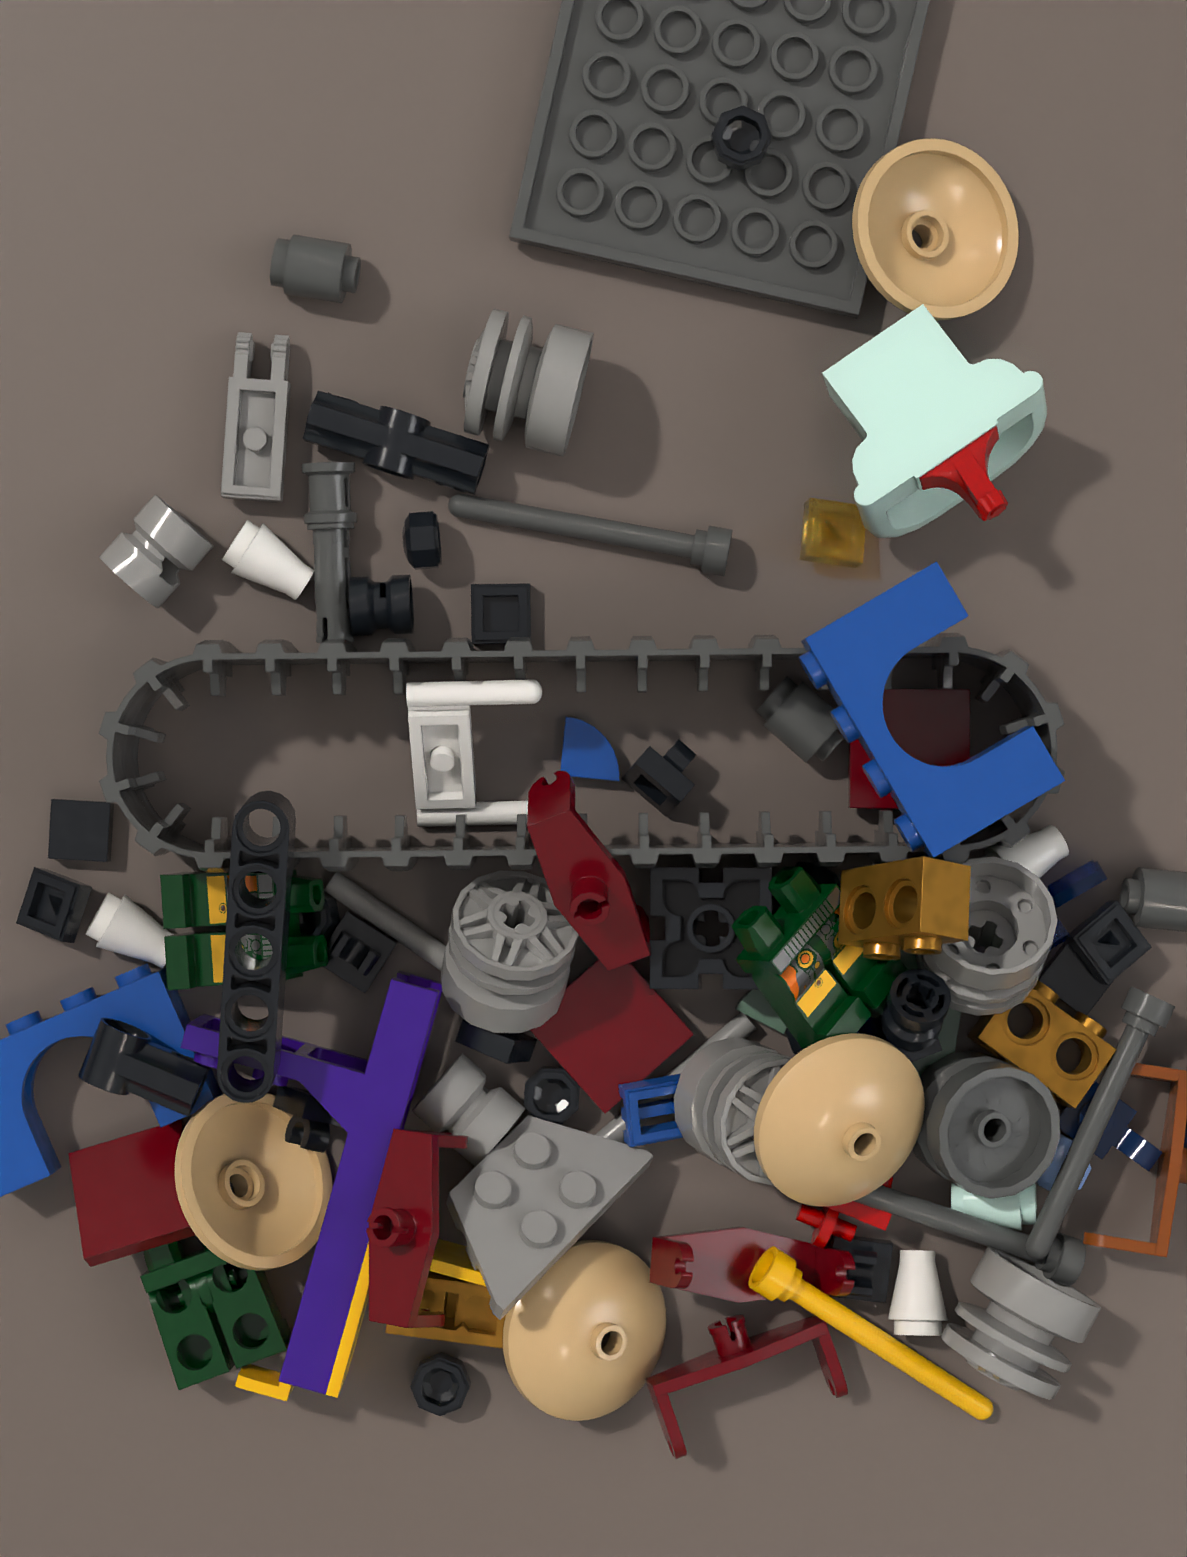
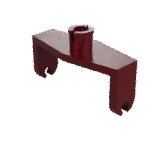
[527,771,650,971]
[366,1129,468,1328]
[649,1227,855,1303]
[645,1314,848,1459]

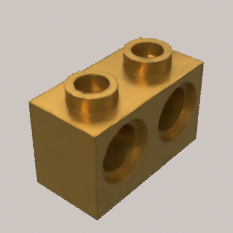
[838,856,971,960]
[967,980,1117,1108]
[385,1271,506,1349]

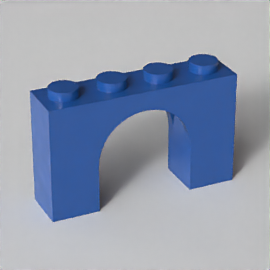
[798,561,1065,858]
[0,963,223,1197]

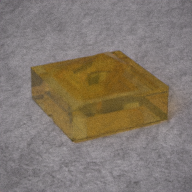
[800,498,865,568]

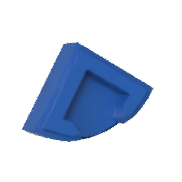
[560,716,619,781]

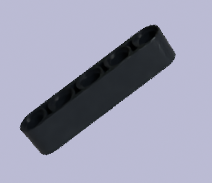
[217,791,296,1103]

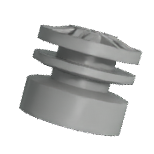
[463,308,594,457]
[915,857,1058,1016]
[441,871,579,1033]
[674,1037,791,1185]
[941,1246,1101,1400]

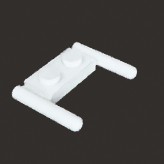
[406,679,542,827]

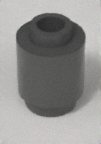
[270,234,361,303]
[756,676,844,763]
[1119,867,1187,932]

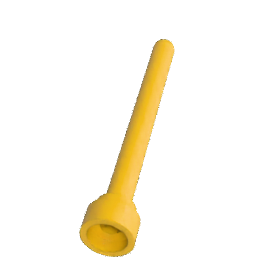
[748,1246,993,1420]

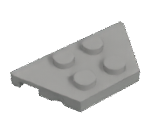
[446,1115,653,1320]

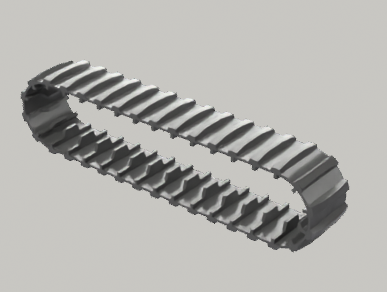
[98,633,1065,873]

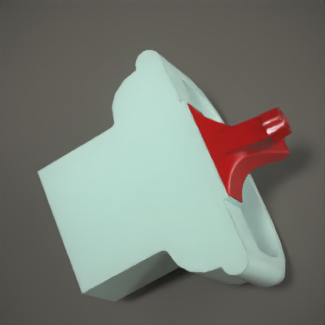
[822,304,1047,538]

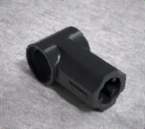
[78,1018,210,1116]

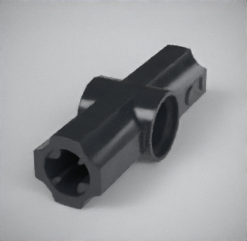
[303,391,490,495]

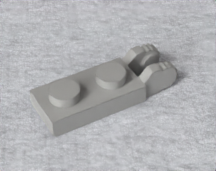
[221,332,291,502]

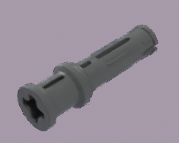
[302,462,357,643]

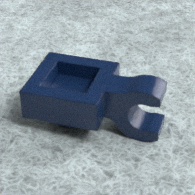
[1059,1081,1163,1172]

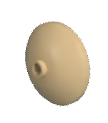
[852,138,1019,321]
[754,1033,925,1207]
[175,1093,333,1271]
[503,1240,666,1421]

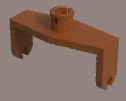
[1083,1060,1187,1257]

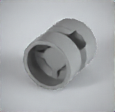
[99,494,214,608]
[412,1053,525,1167]

